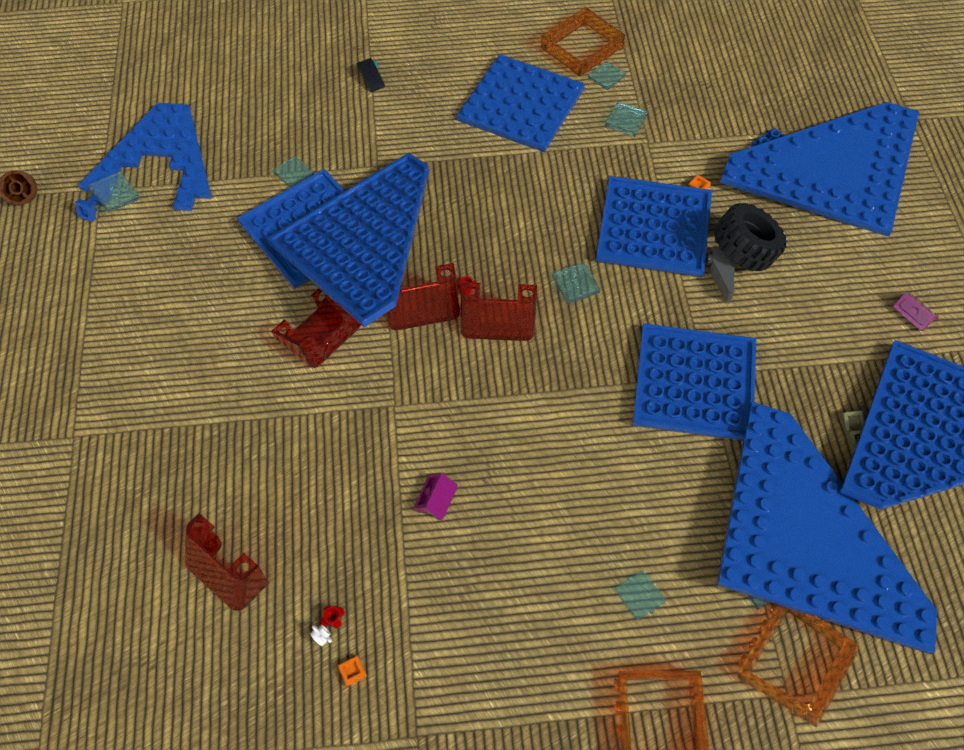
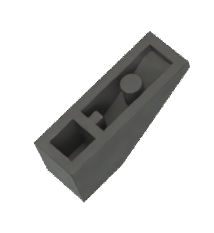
[707,246,735,303]

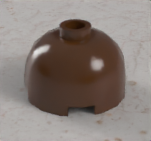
[0,170,38,205]

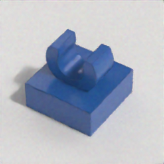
[75,199,97,222]

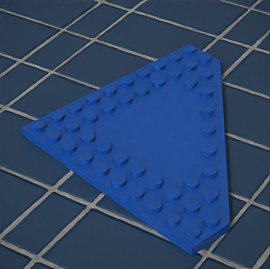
[720,102,919,237]
[267,153,430,327]
[840,340,964,510]
[717,402,937,654]

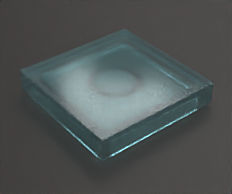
[605,101,648,137]
[89,172,139,213]
[552,262,600,304]

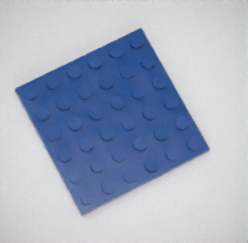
[457,54,585,153]
[237,169,345,289]
[596,176,712,277]
[633,323,756,441]

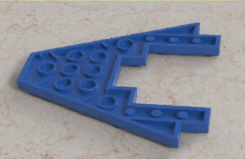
[79,103,212,211]

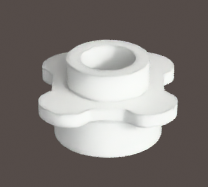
[310,625,332,646]

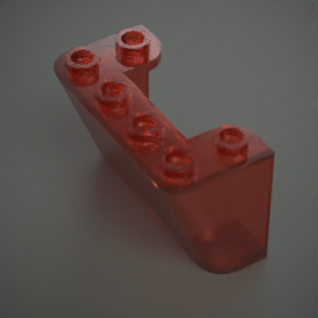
[386,263,460,330]
[460,282,537,341]
[271,288,361,368]
[185,513,269,611]

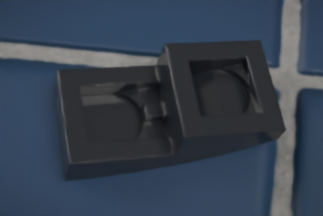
[357,58,385,92]

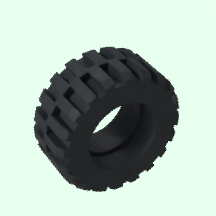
[714,203,787,272]

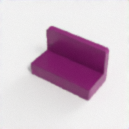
[893,292,939,331]
[413,473,458,520]

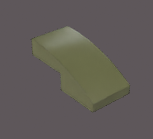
[840,410,864,451]

